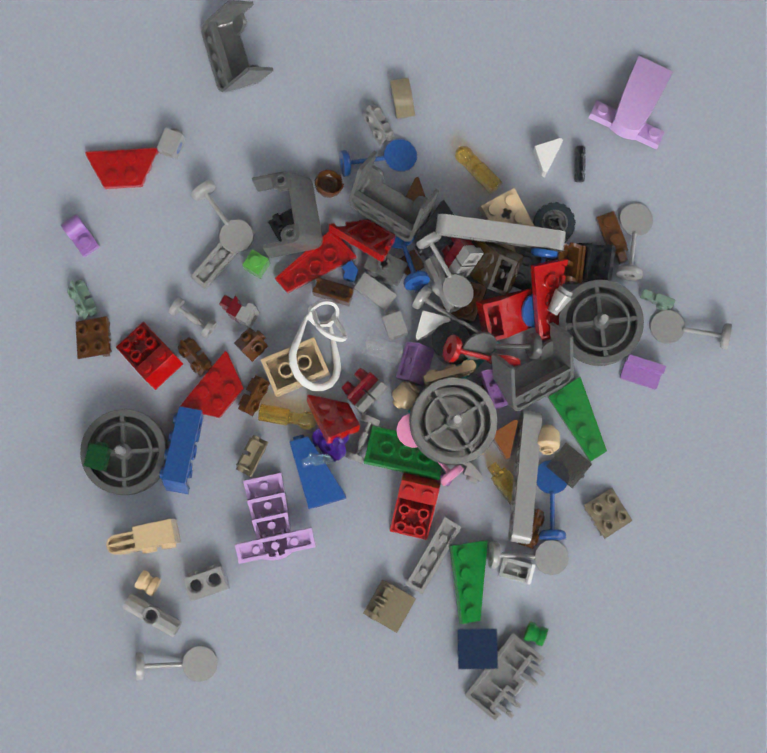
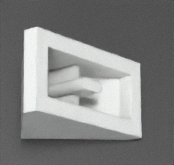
[533,138,563,177]
[416,311,451,342]
[499,558,535,584]

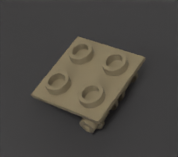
[584,488,632,539]
[363,579,416,633]

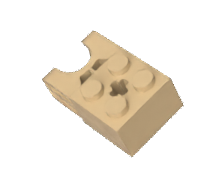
[478,188,535,252]
[106,519,181,555]

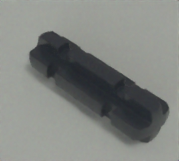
[574,145,586,183]

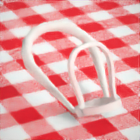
[289,299,347,391]

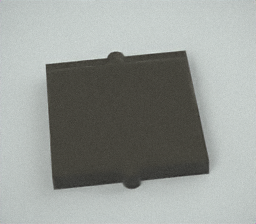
[546,443,592,488]

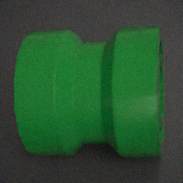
[523,621,549,647]

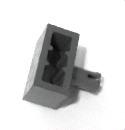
[363,254,408,287]

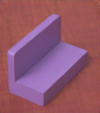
[396,342,434,386]
[620,354,666,390]

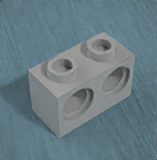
[183,564,230,602]

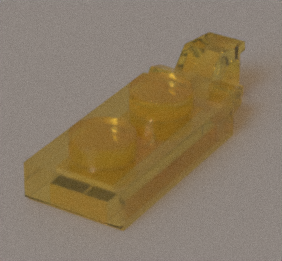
[487,462,514,505]

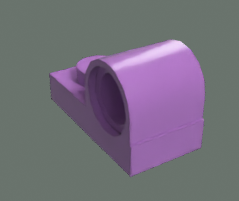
[61,214,100,258]

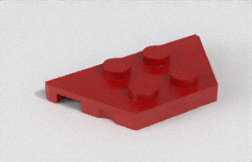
[85,148,159,189]
[329,219,395,262]
[178,351,244,418]
[306,395,360,444]

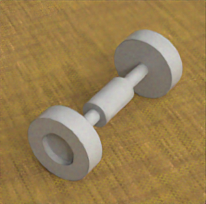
[169,297,217,338]
[345,414,380,464]

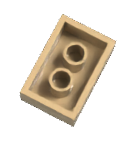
[261,337,330,397]

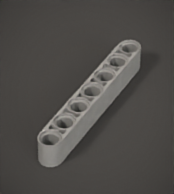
[435,214,566,252]
[508,410,542,544]

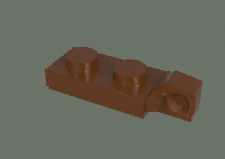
[595,211,628,264]

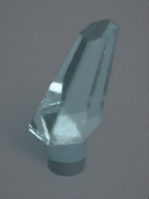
[301,453,334,467]

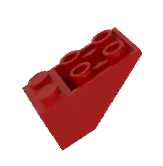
[476,288,532,340]
[116,321,183,390]
[390,473,441,540]

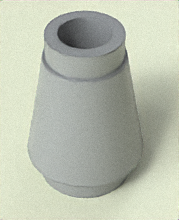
[547,285,573,315]

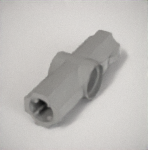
[424,256,460,313]
[122,593,182,637]

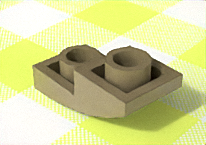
[390,78,415,119]

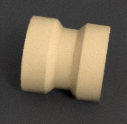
[134,570,161,596]

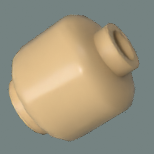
[392,381,420,410]
[537,425,560,455]

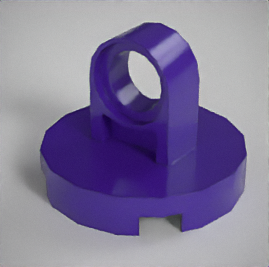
[312,428,349,462]

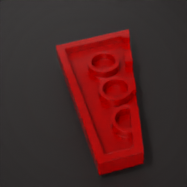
[275,231,357,294]
[531,258,568,340]

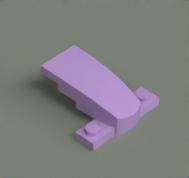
[589,56,673,150]
[235,472,316,564]

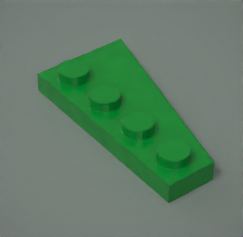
[548,377,607,462]
[449,540,488,624]

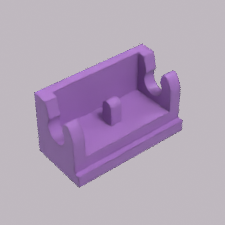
[476,369,509,409]

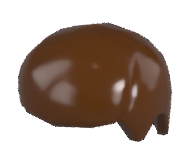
[315,169,344,198]

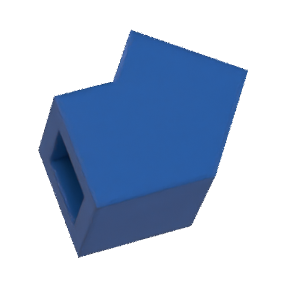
[342,260,358,283]

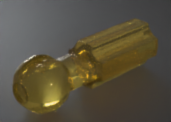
[455,146,503,195]
[258,404,316,430]

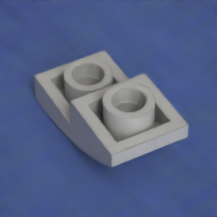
[353,272,397,311]
[454,462,483,484]

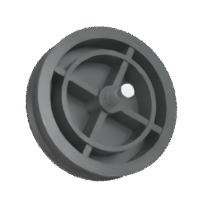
[558,280,644,366]
[409,378,497,465]
[80,409,168,495]

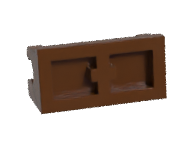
[556,242,586,285]
[312,277,355,307]

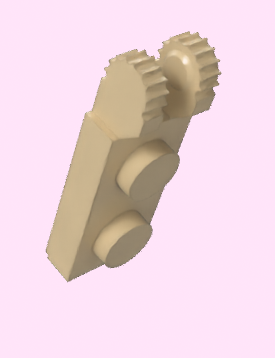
[423,359,476,387]

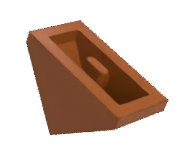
[493,420,518,459]

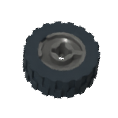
[533,202,576,242]

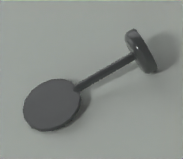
[463,332,542,360]

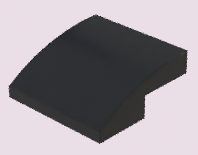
[576,243,616,282]

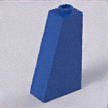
[290,434,347,509]

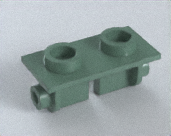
[67,280,97,320]

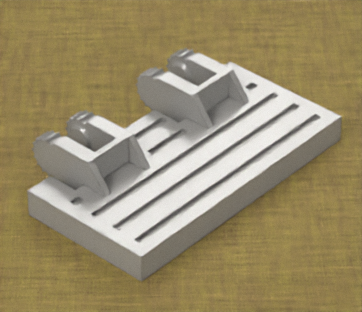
[465,633,546,721]

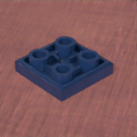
[458,629,498,670]

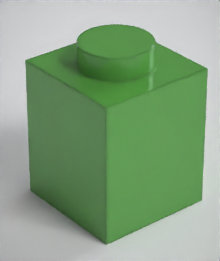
[242,249,270,279]

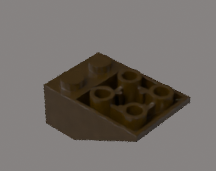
[469,240,524,296]

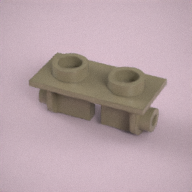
[236,435,269,477]

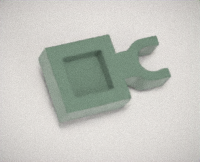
[640,289,676,311]

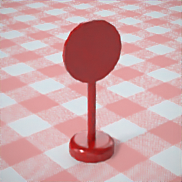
[443,335,521,367]

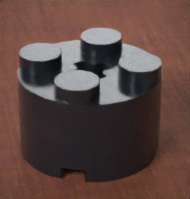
[431,321,470,365]

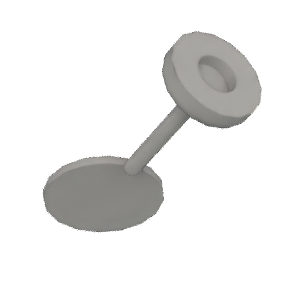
[191,180,253,253]
[616,203,653,280]
[416,231,473,308]
[412,285,479,336]
[651,310,732,350]
[487,540,569,575]
[136,646,218,682]

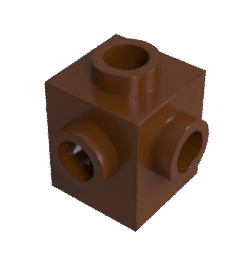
[234,328,268,362]

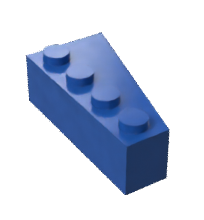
[160,406,203,494]

